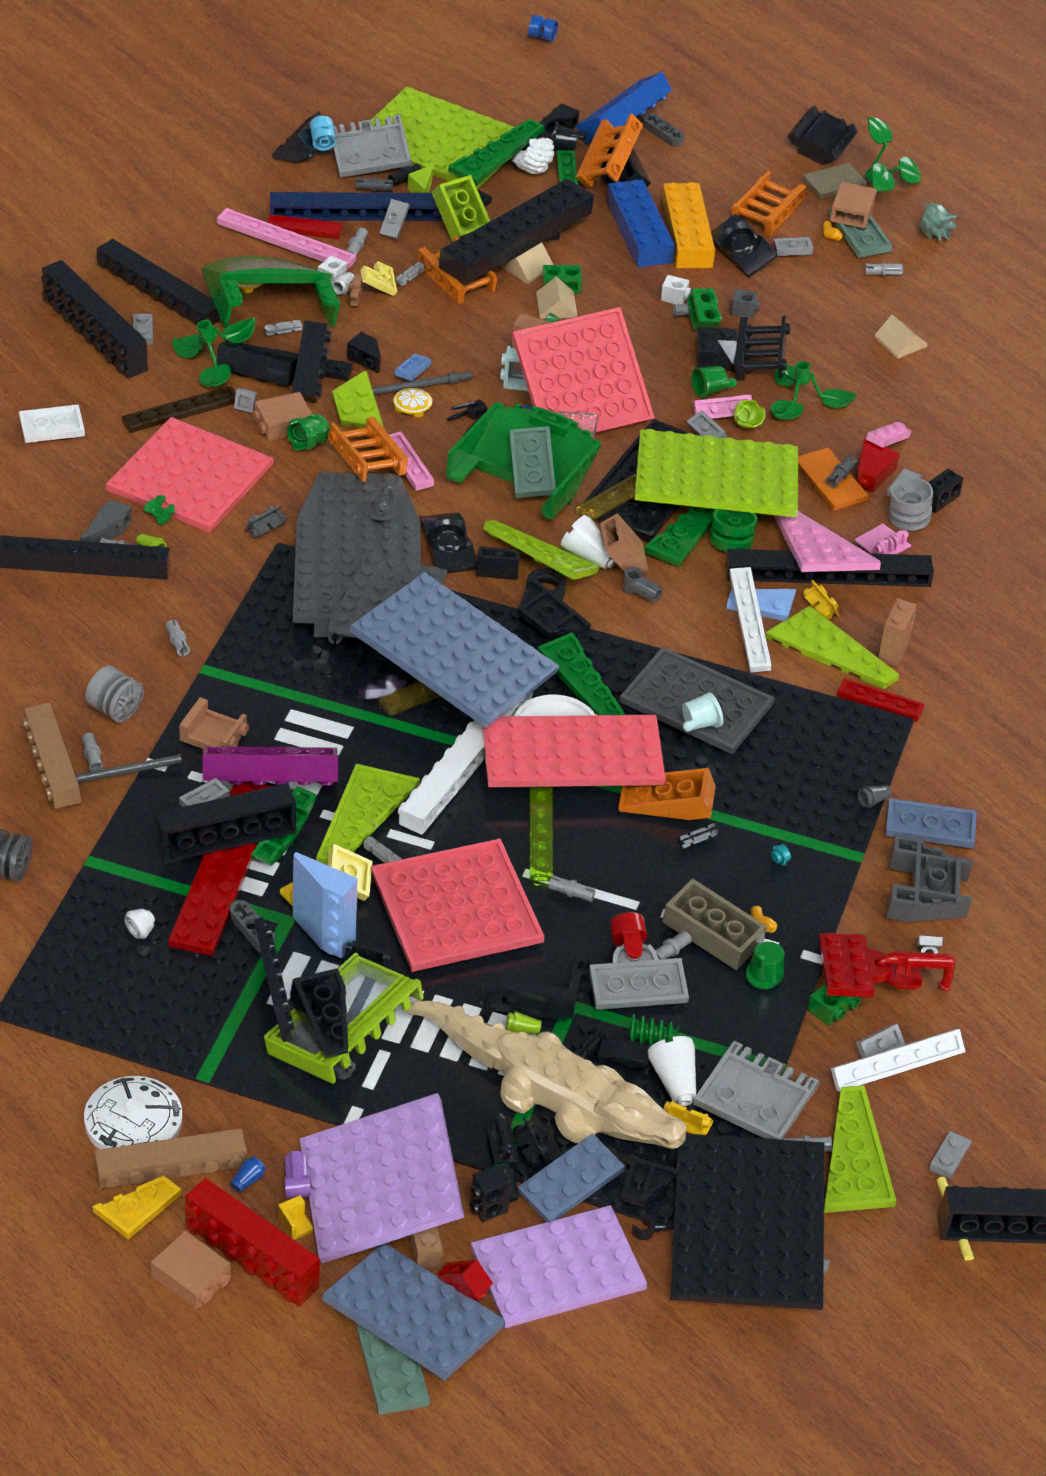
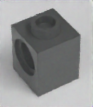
[731,289,760,318]

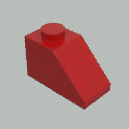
[436,1260,493,1301]

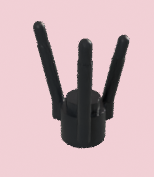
[446,399,487,435]

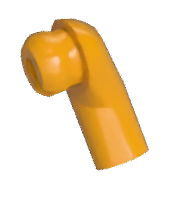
[823,221,843,241]
[750,906,777,933]

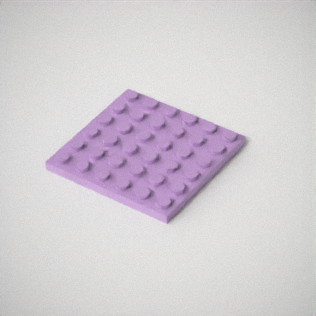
[300,1093,464,1264]

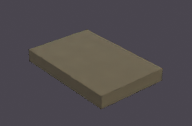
[802,163,867,200]

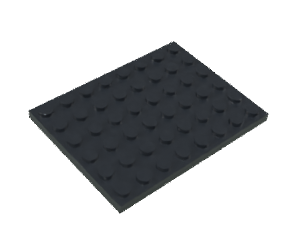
[670,1134,825,1310]

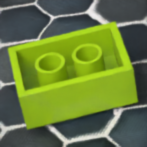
[431,175,490,243]

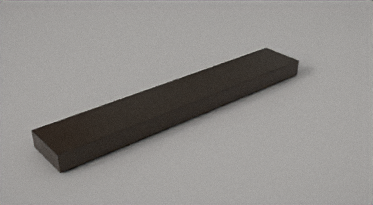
[122,386,236,433]

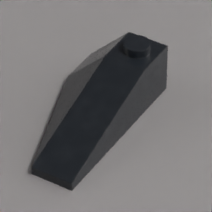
[272,111,321,162]
[290,968,348,1058]

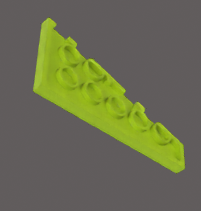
[483,520,600,580]
[765,606,899,689]
[316,764,420,865]
[824,1085,896,1213]

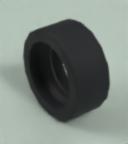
[526,568,566,600]

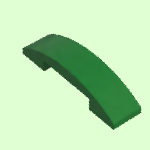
[251,786,317,865]

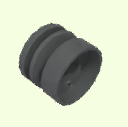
[0,829,33,882]

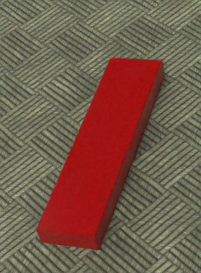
[267,214,343,239]
[837,678,925,723]

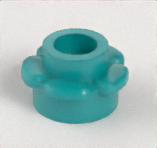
[771,844,791,866]

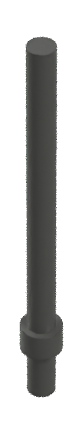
[372,371,472,395]
[74,755,182,783]

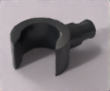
[632,1215,667,1240]

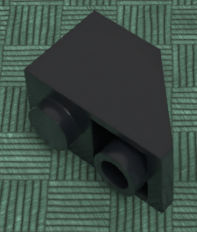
[347,332,381,373]

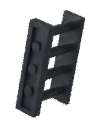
[735,316,790,380]

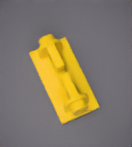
[803,580,840,620]
[663,1101,714,1135]

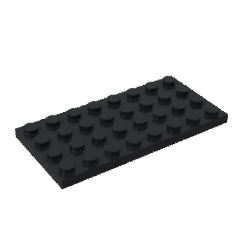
[579,419,688,542]

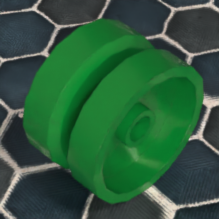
[710,509,757,552]

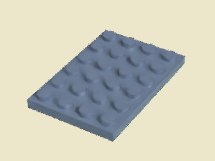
[322,1243,505,1381]

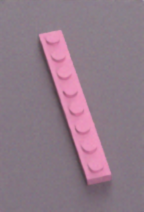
[217,208,356,271]

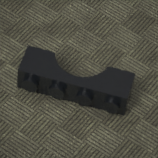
[522,103,579,151]

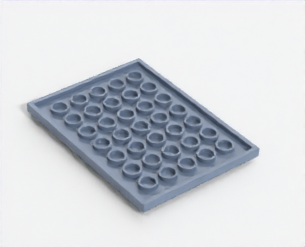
[349,572,559,728]

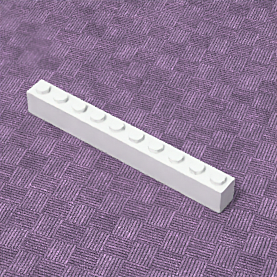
[398,692,533,835]

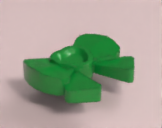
[144,495,175,526]

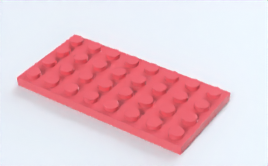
[482,715,665,787]

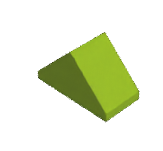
[408,166,433,193]

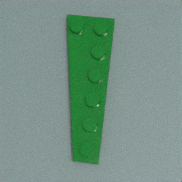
[448,118,544,186]
[644,506,716,567]
[537,633,625,715]

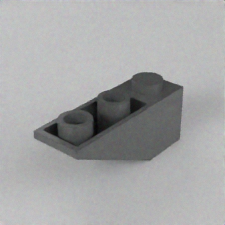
[80,500,132,542]

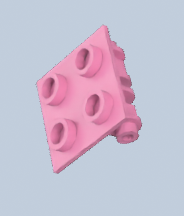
[854,524,911,554]

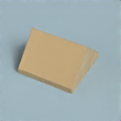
[501,243,553,284]
[536,277,577,318]
[874,314,928,359]

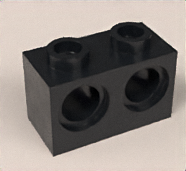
[928,468,964,514]
[469,1164,511,1222]

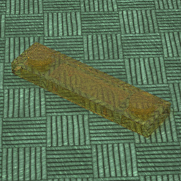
[575,474,637,520]
[379,681,440,716]

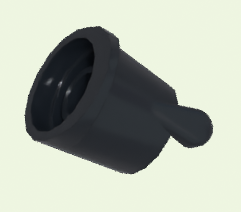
[552,122,587,152]

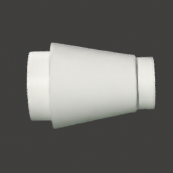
[331,272,355,295]

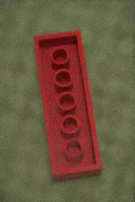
[185,1177,320,1307]

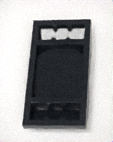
[711,214,778,278]
[419,512,477,574]

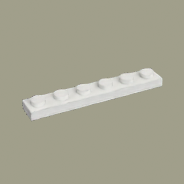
[730,567,771,672]
[831,1029,965,1091]

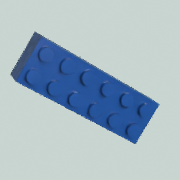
[575,71,672,145]
[606,180,675,267]

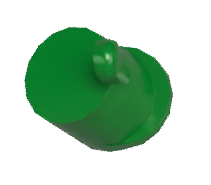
[691,366,737,398]
[746,941,785,990]

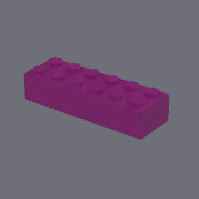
[203,746,338,785]

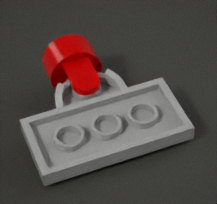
[589,912,689,1010]

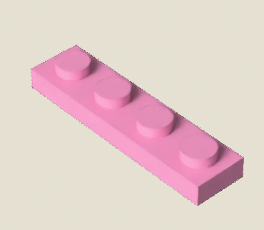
[389,431,434,491]

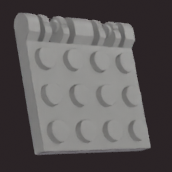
[333,114,412,178]
[693,1041,820,1140]

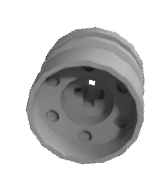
[889,477,933,531]
[85,665,144,723]

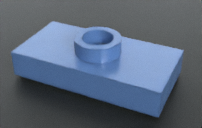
[395,354,431,381]

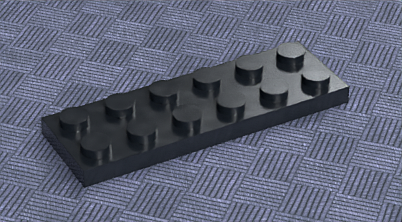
[254,917,295,1042]

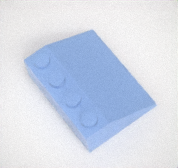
[293,852,358,958]

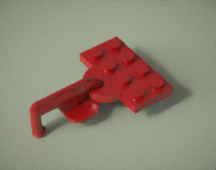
[819,933,956,998]

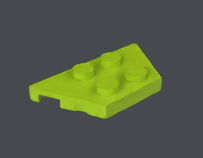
[332,371,384,429]

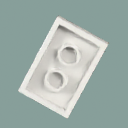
[19,405,85,443]

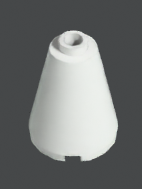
[561,515,616,569]
[648,1036,696,1106]

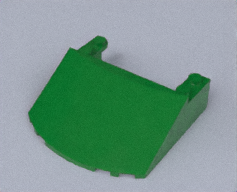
[201,256,340,328]
[446,402,601,519]

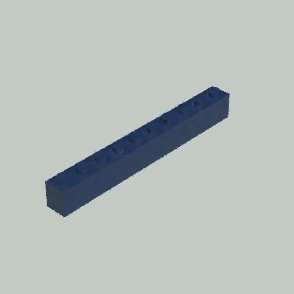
[270,192,443,221]

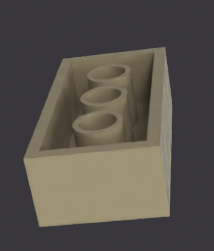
[662,878,767,970]

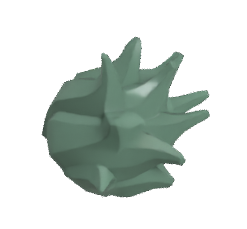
[919,203,957,241]

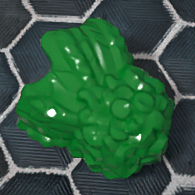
[286,413,330,451]

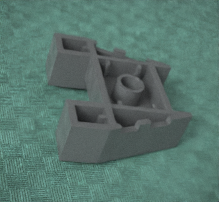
[886,835,973,922]

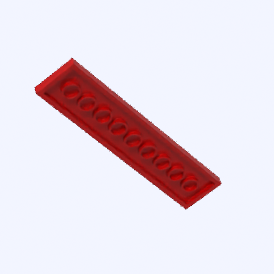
[168,781,272,956]

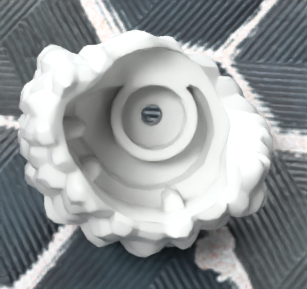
[513,138,554,174]

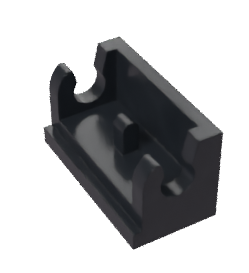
[476,546,520,580]

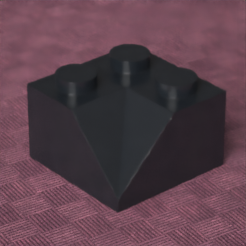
[696,327,737,371]

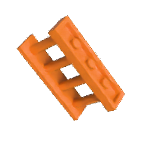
[576,114,643,188]
[731,171,806,236]
[418,236,497,305]
[328,417,408,482]

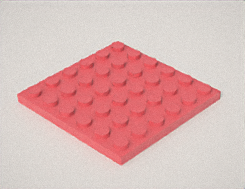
[511,307,655,435]
[106,417,274,533]
[371,839,545,972]

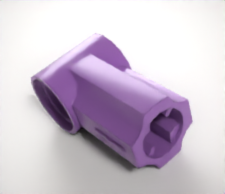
[285,1151,311,1199]

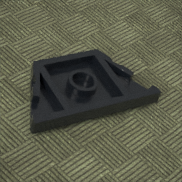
[517,577,591,638]

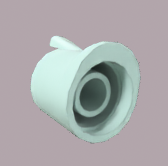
[682,692,723,732]

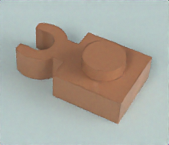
[349,274,363,306]

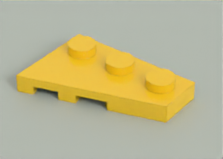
[93,1175,182,1240]

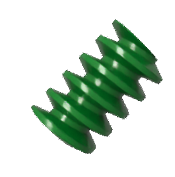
[629,1014,680,1046]

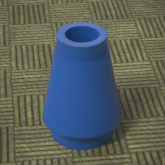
[230,1156,266,1193]

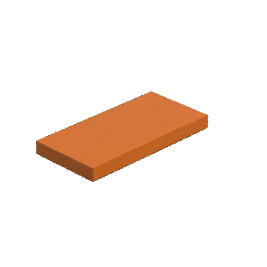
[798,447,869,511]

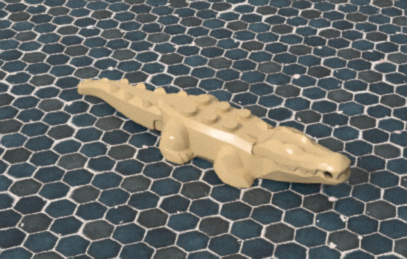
[407,1001,687,1149]

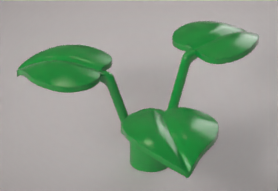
[865,117,922,192]
[172,317,256,387]
[770,361,857,420]

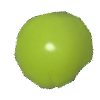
[733,400,765,429]

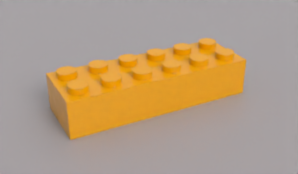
[661,182,715,268]

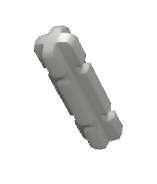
[396,261,425,287]
[264,320,302,336]
[364,837,402,863]

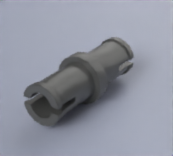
[356,177,394,192]
[826,455,857,488]

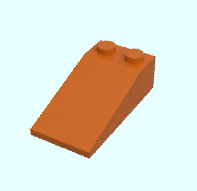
[618,768,716,820]

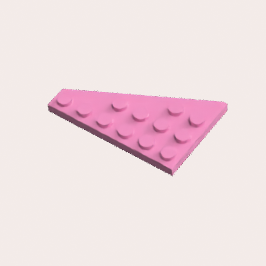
[774,511,881,572]

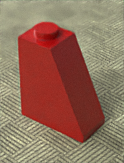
[857,438,900,493]

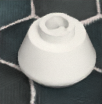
[125,909,155,939]

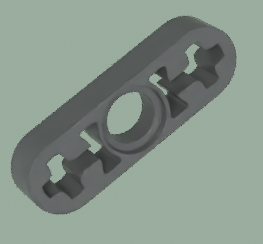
[643,114,684,147]
[230,900,275,953]

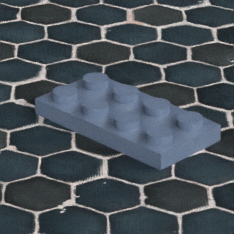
[885,798,977,849]
[517,1133,625,1223]

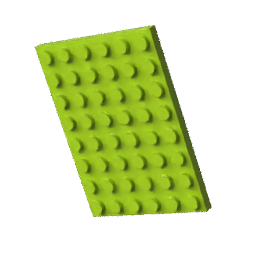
[371,86,514,190]
[635,429,798,518]

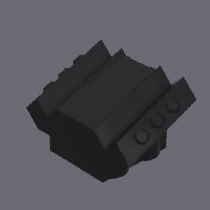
[787,105,858,165]

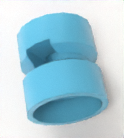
[310,116,336,151]

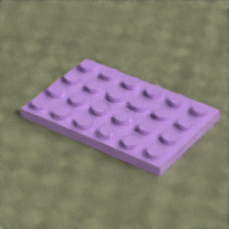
[470,1205,647,1328]

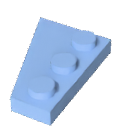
[726,589,796,621]

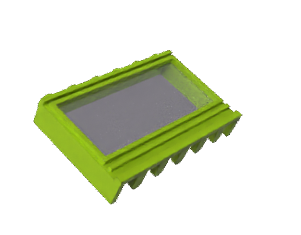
[264,953,424,1084]

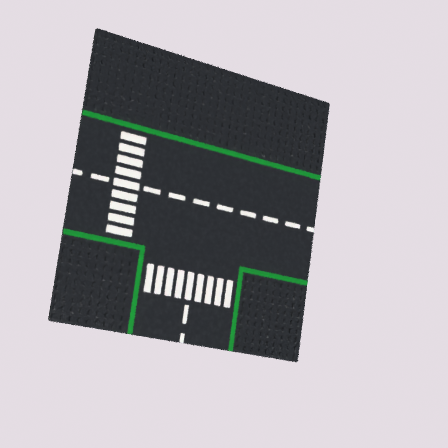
[0,543,914,1231]

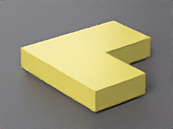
[360,261,397,296]

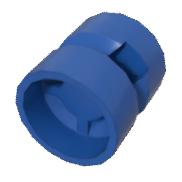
[528,15,558,42]

